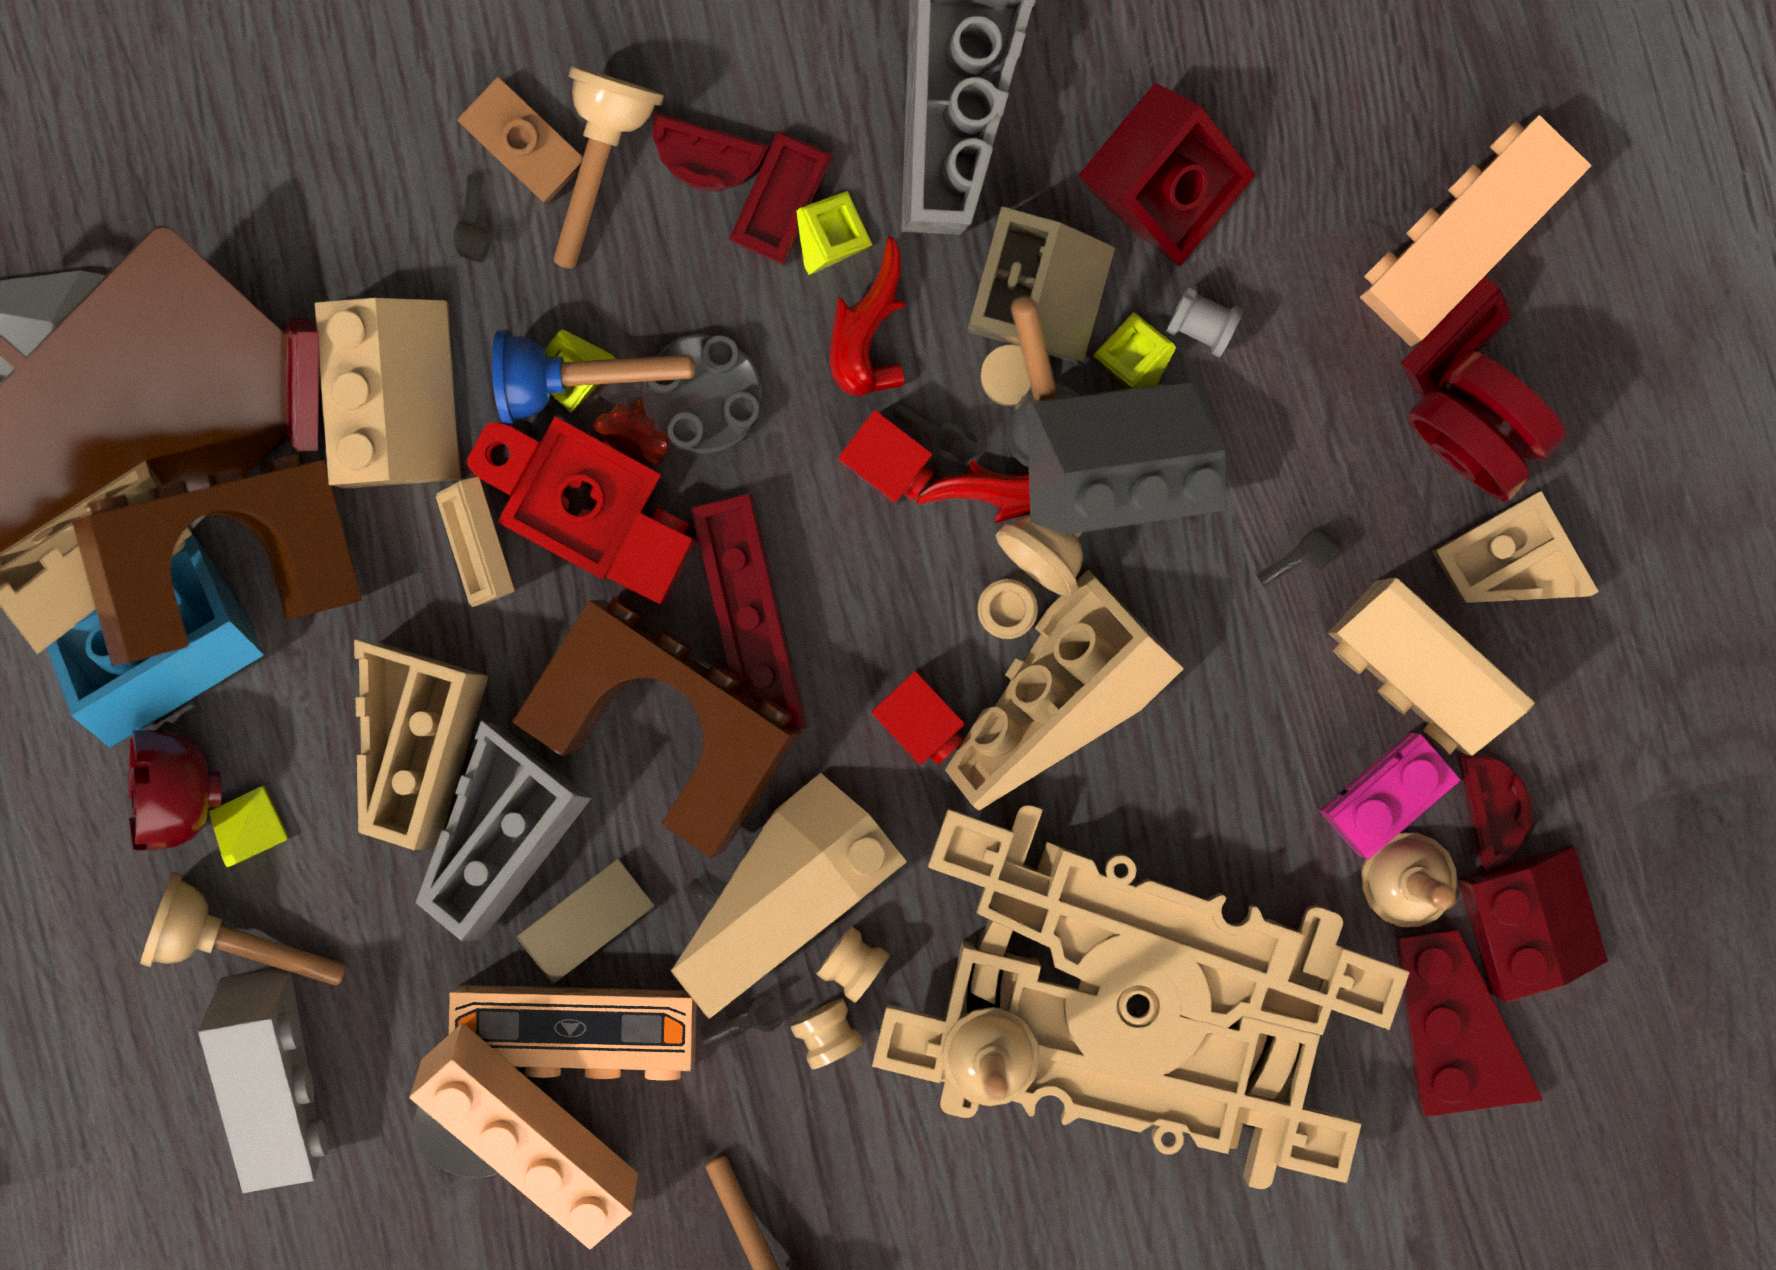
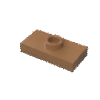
[457,77,583,205]

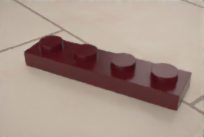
[691,494,807,730]

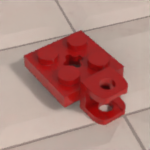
[467,417,662,580]

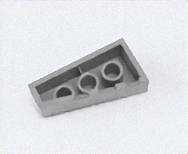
[901,0,1036,235]

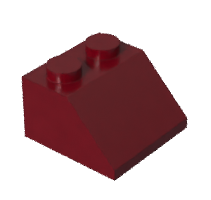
[1078,83,1256,267]
[1457,846,1608,1003]

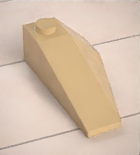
[945,570,1184,811]

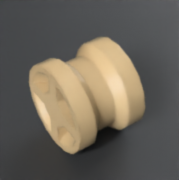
[816,926,890,1003]
[790,998,864,1069]

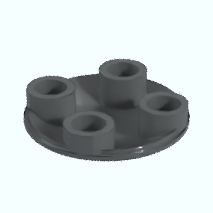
[642,334,762,454]

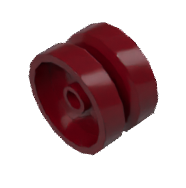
[1406,349,1567,502]

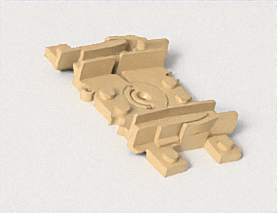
[872,804,1410,1189]

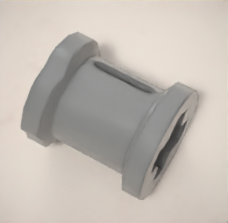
[1166,283,1244,358]

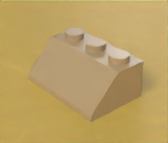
[315,298,462,489]
[1328,578,1535,756]

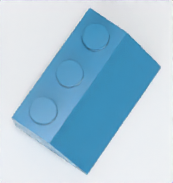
[46,536,264,748]

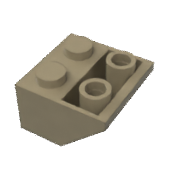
[967,206,1115,364]

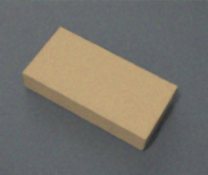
[436,477,515,607]

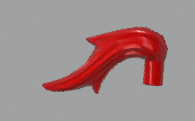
[829,236,906,397]
[916,459,1030,523]

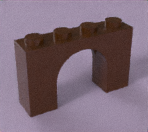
[72,454,362,666]
[513,597,801,858]

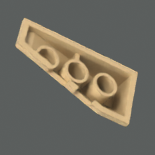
[671,773,907,1019]

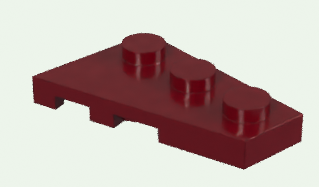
[1395,928,1543,1117]

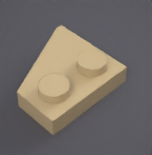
[1432,491,1599,603]

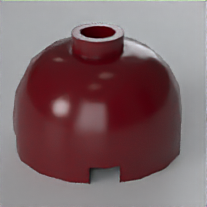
[128,730,221,851]

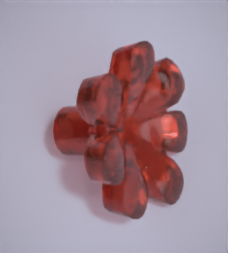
[593,399,670,464]

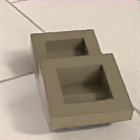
[516,859,654,984]

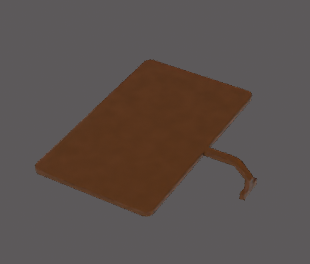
[0,226,322,552]

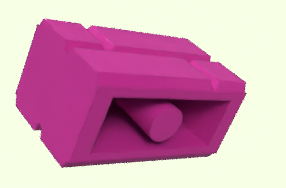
[1319,732,1461,860]

